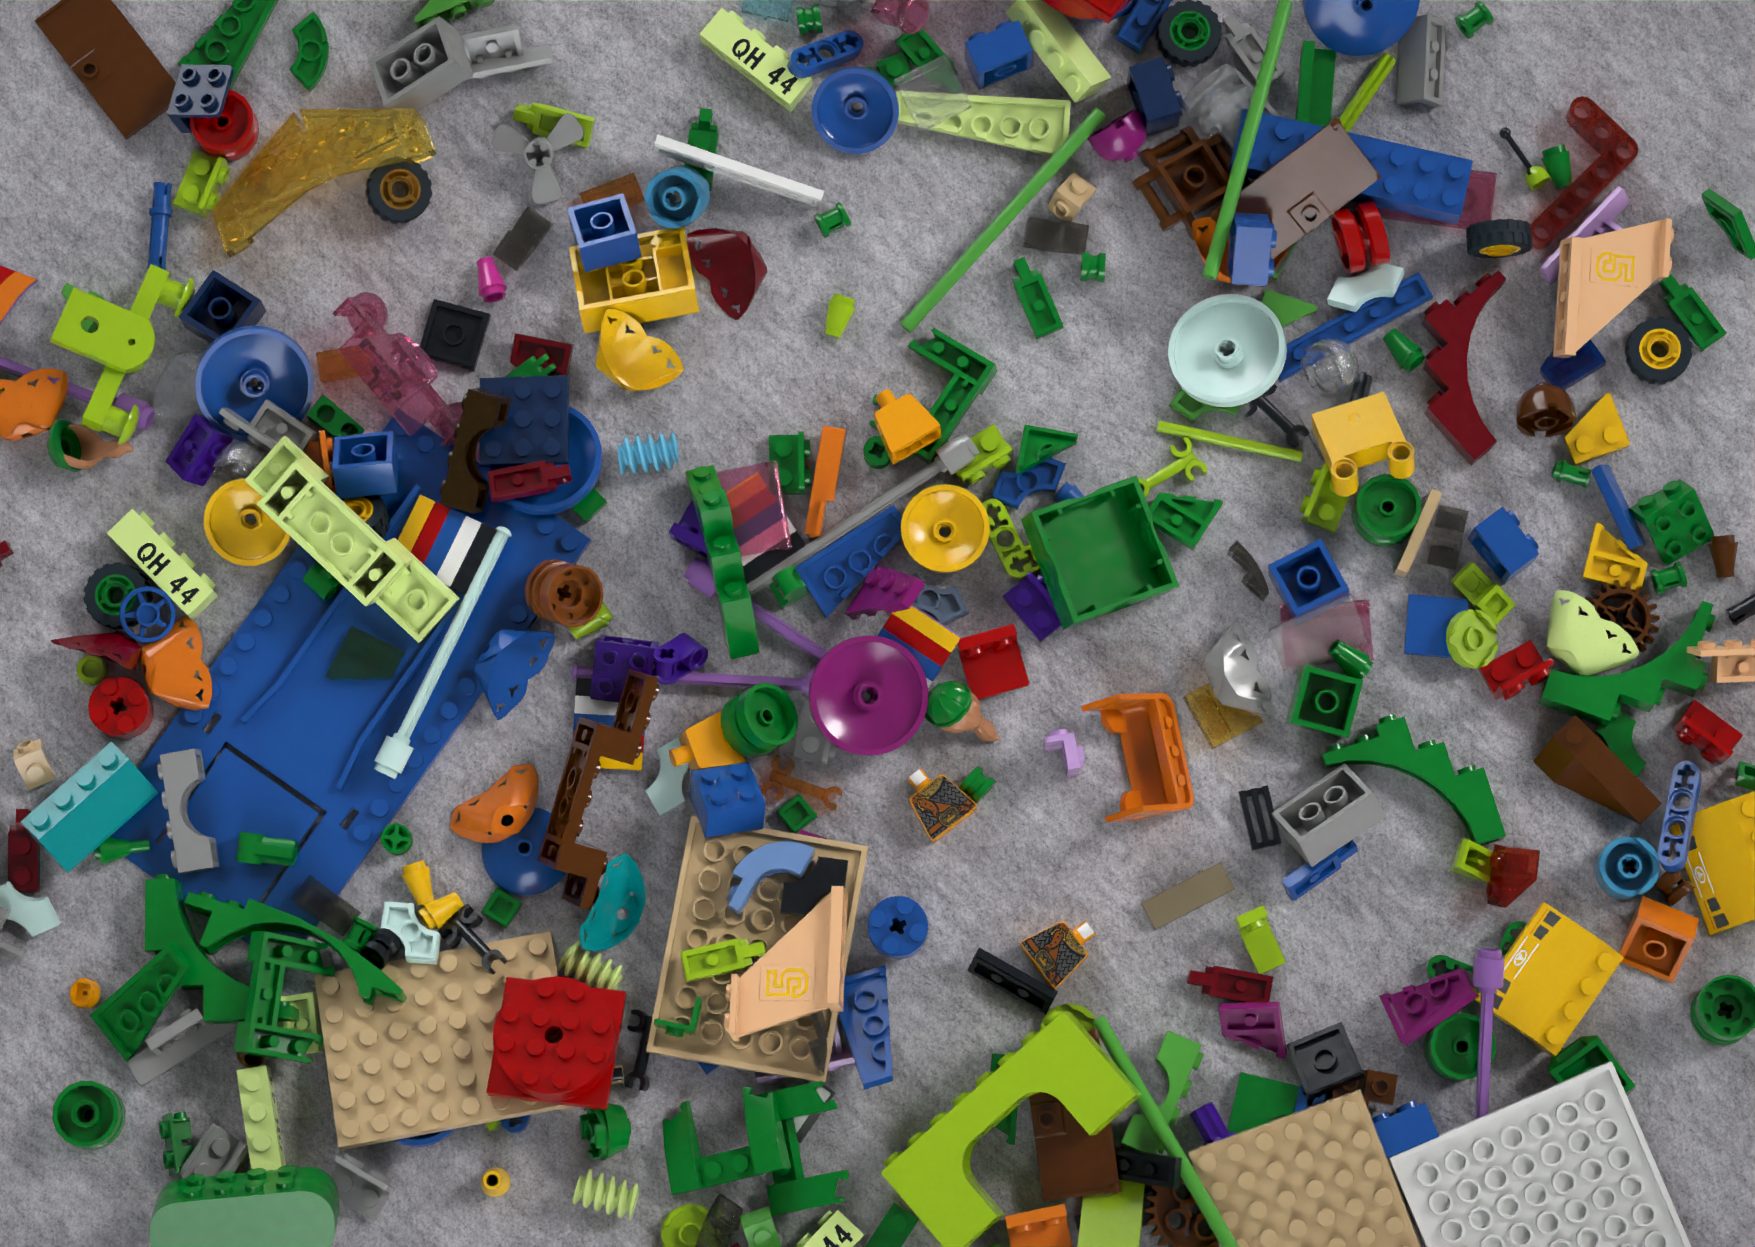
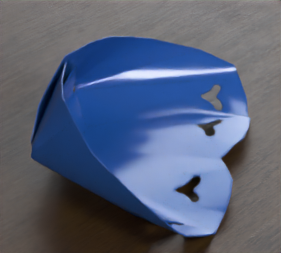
[474,630,556,720]

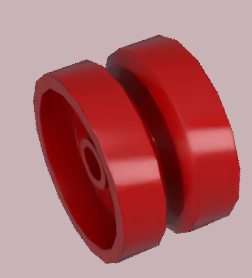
[189,90,259,161]
[1331,201,1390,274]

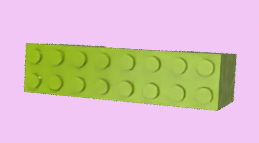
[880,1011,1142,1247]

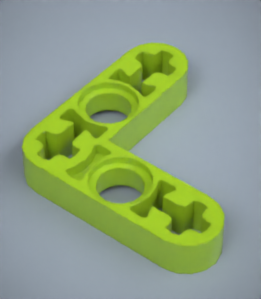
[982,499,1040,580]

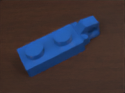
[1282,840,1358,901]

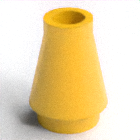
[401,860,435,906]
[417,891,464,930]
[480,1167,510,1197]

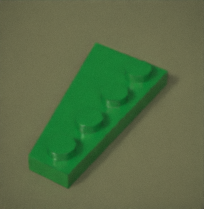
[178,0,279,90]

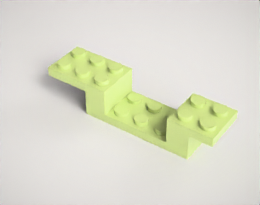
[245,436,460,643]

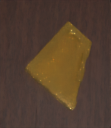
[1183,683,1263,749]

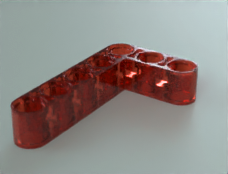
[1531,96,1639,250]

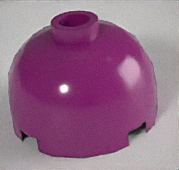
[1087,109,1147,163]

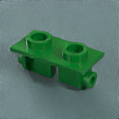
[159,1112,194,1176]

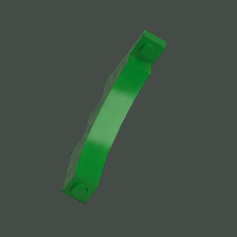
[145,874,299,1025]

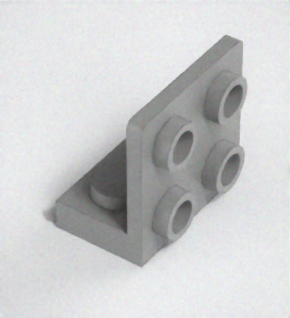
[330,1154,395,1220]

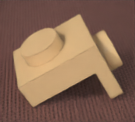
[1047,172,1097,225]
[13,739,55,790]

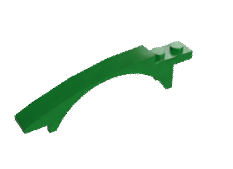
[184,891,407,1006]

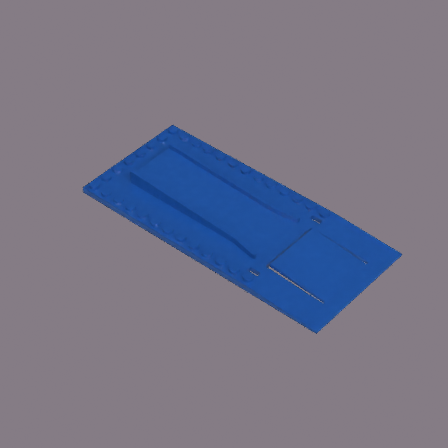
[110,408,592,970]

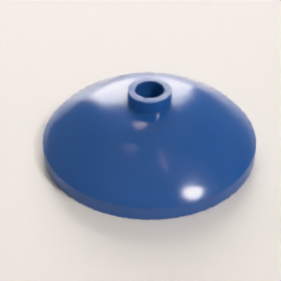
[812,67,899,154]
[482,806,566,896]

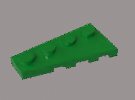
[89,942,193,1062]

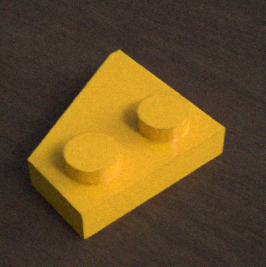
[1563,392,1630,466]
[1581,522,1648,591]

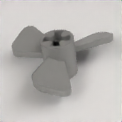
[491,113,584,204]

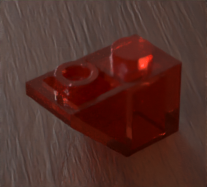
[1486,844,1540,908]

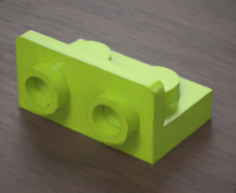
[173,150,230,218]
[955,424,1013,486]
[1299,462,1349,534]

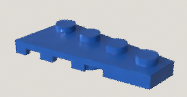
[838,965,893,1090]

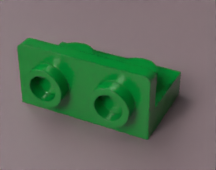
[769,431,811,495]

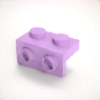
[1043,729,1085,778]

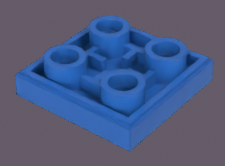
[1404,594,1469,659]

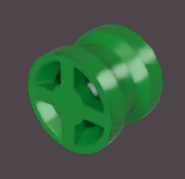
[796,4,823,36]
[1080,252,1106,282]
[863,436,891,469]
[959,766,996,804]
[381,823,413,856]

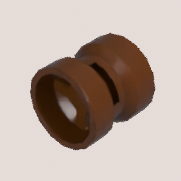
[1654,870,1695,906]

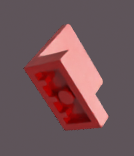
[956,623,1029,700]
[1478,640,1555,701]
[1672,699,1743,765]

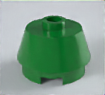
[580,1103,631,1161]

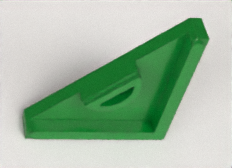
[1015,425,1078,474]

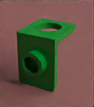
[654,997,703,1037]

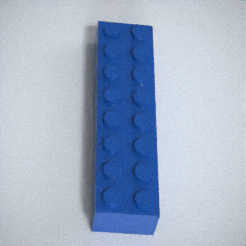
[1228,108,1473,225]

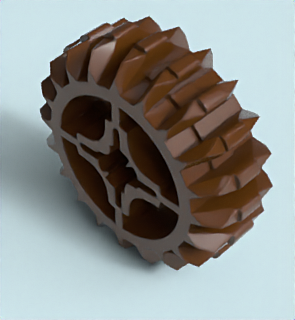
[1579,580,1660,654]

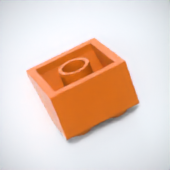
[1619,896,1699,983]

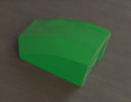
[1548,1035,1636,1096]

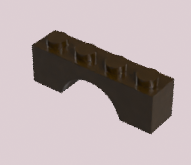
[440,388,512,513]

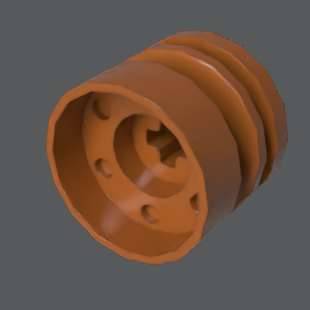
[525,559,604,627]

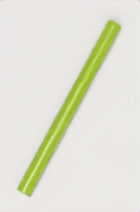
[1157,420,1303,463]

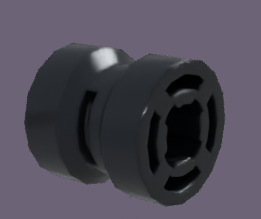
[360,928,402,970]

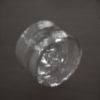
[1182,64,1253,138]

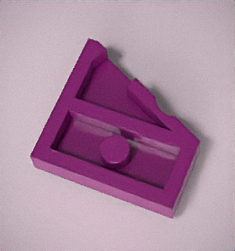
[1218,1002,1287,1059]

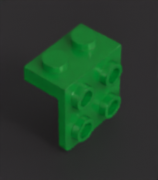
[1630,479,1714,565]

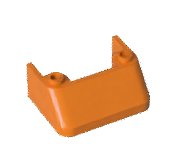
[1081,693,1194,822]

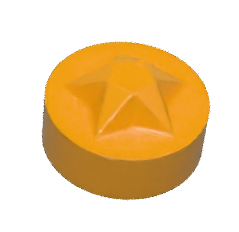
[69,978,101,1009]

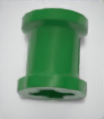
[1455,1,1493,39]
[814,202,851,238]
[1650,562,1687,595]
[342,916,378,953]

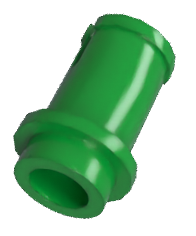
[1551,459,1591,488]

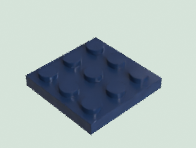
[479,375,569,467]

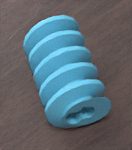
[618,432,680,475]

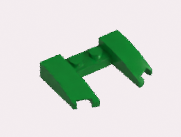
[870,328,998,464]
[234,931,335,1064]
[756,1081,849,1216]
[662,1086,791,1195]

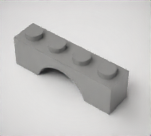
[157,749,220,874]

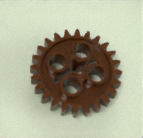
[1143,1160,1219,1247]

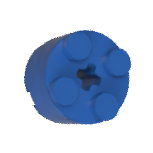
[868,896,928,960]

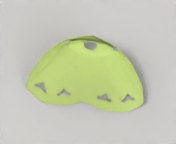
[1546,590,1639,676]

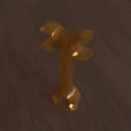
[761,755,843,810]

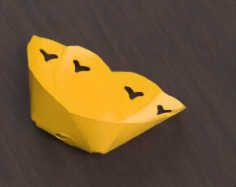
[595,309,684,393]

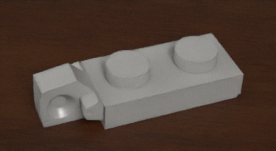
[1221,13,1285,84]

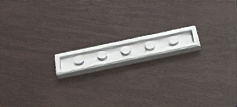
[652,134,824,207]

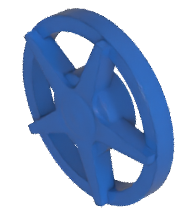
[119,586,176,642]

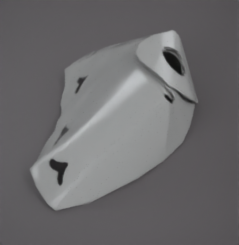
[1204,621,1274,717]

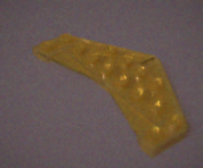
[213,108,437,257]

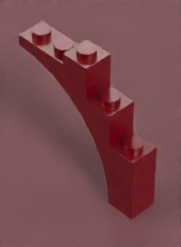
[1422,270,1506,466]

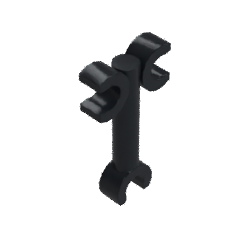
[1236,384,1309,448]
[438,904,507,975]
[624,1009,653,1091]

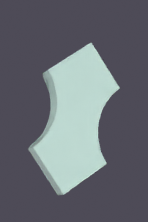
[1327,264,1404,312]
[645,737,690,817]
[0,881,61,937]
[380,902,441,965]

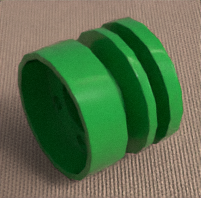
[1689,975,1755,1046]

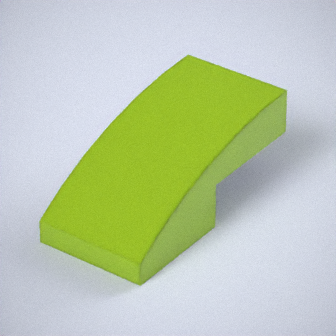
[1449,561,1516,625]

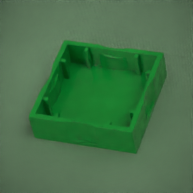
[1021,475,1179,630]

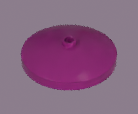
[808,636,928,756]

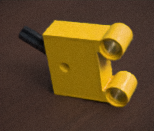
[1311,372,1415,497]

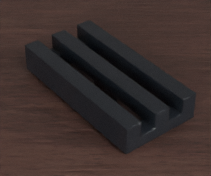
[1238,785,1282,851]

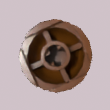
[1516,383,1576,437]

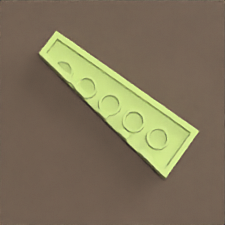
[896,91,1071,156]

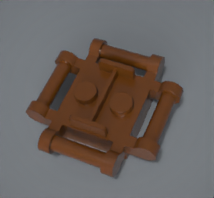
[1132,126,1250,240]

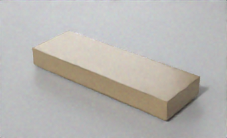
[1394,489,1442,577]

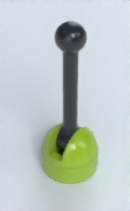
[1499,127,1551,191]

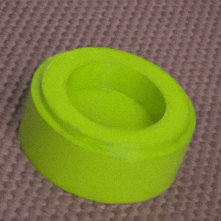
[76,655,108,685]

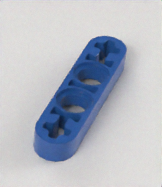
[1658,760,1702,872]

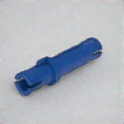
[147,182,173,270]

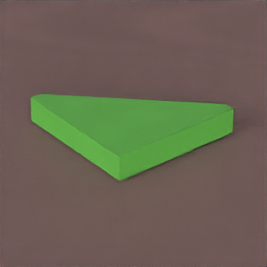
[1261,289,1317,328]

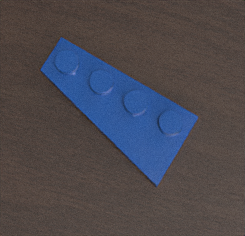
[795,505,902,618]

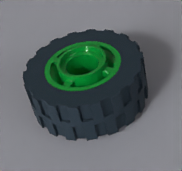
[1156,0,1222,67]
[83,563,153,630]

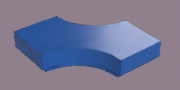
[990,458,1066,510]

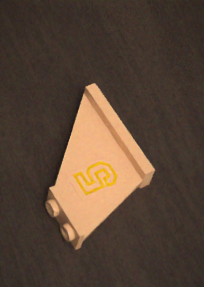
[1553,218,1674,358]
[724,886,848,1041]

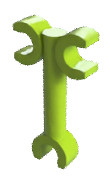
[1138,437,1208,498]

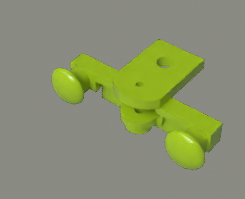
[50,264,195,445]

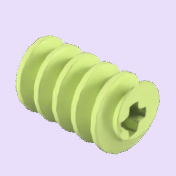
[557,940,624,990]
[572,1169,639,1221]

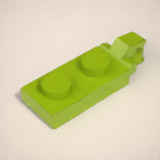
[512,102,595,148]
[680,938,766,983]

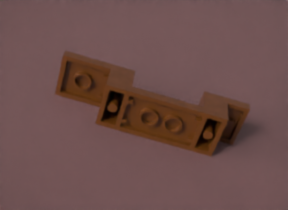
[537,669,659,910]

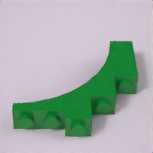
[685,465,760,660]
[1538,601,1715,727]
[1320,714,1506,846]

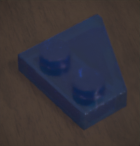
[1540,339,1606,390]

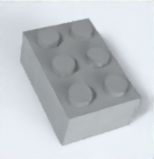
[369,16,474,120]
[1271,763,1386,867]

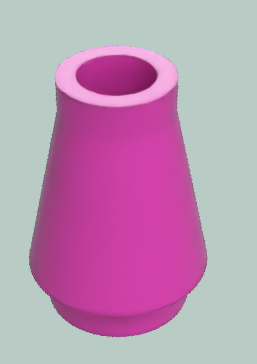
[476,257,507,303]

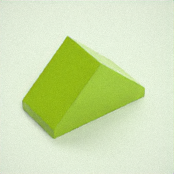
[1450,838,1504,886]

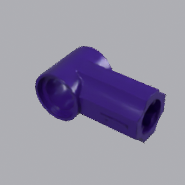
[1190,1102,1236,1146]

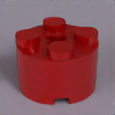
[88,677,154,741]

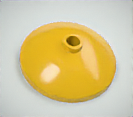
[204,478,291,566]
[901,484,990,573]

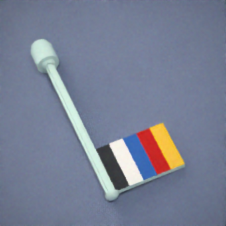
[374,495,512,779]

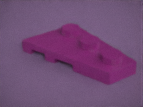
[845,565,925,620]
[1379,968,1479,1046]

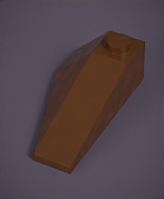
[1533,715,1662,825]

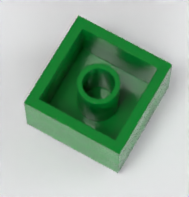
[1285,665,1363,738]

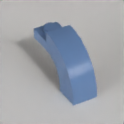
[727,841,815,915]

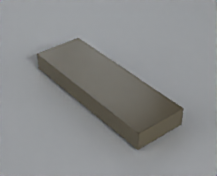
[1141,862,1235,930]

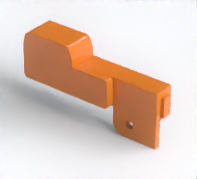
[805,425,847,538]

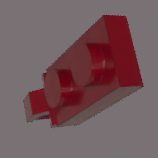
[487,460,572,503]
[8,809,40,893]
[1187,965,1273,1003]

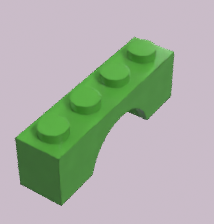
[1120,1031,1204,1154]

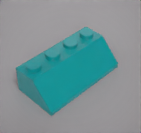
[21,742,158,873]

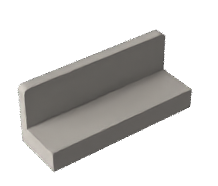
[1397,14,1446,107]

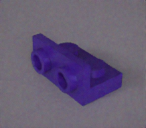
[165,413,233,486]
[1002,571,1062,643]

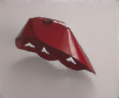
[687,228,768,320]
[51,630,142,669]

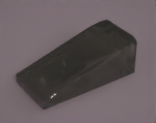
[293,875,361,936]

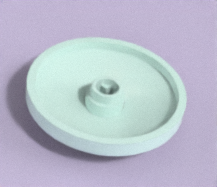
[1168,294,1287,407]

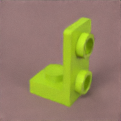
[1234,905,1285,974]

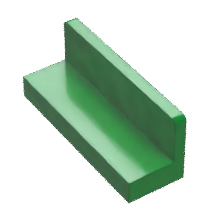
[1295,41,1336,127]

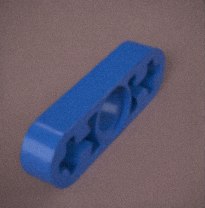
[787,30,864,78]

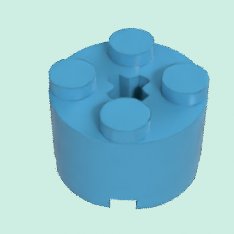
[645,165,710,228]
[1594,837,1659,901]

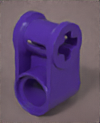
[653,633,708,685]

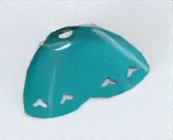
[580,853,646,952]

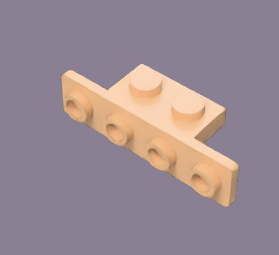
[1687,639,1755,683]

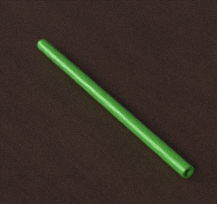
[1202,0,1293,280]
[900,107,1106,333]
[1092,1016,1239,1247]

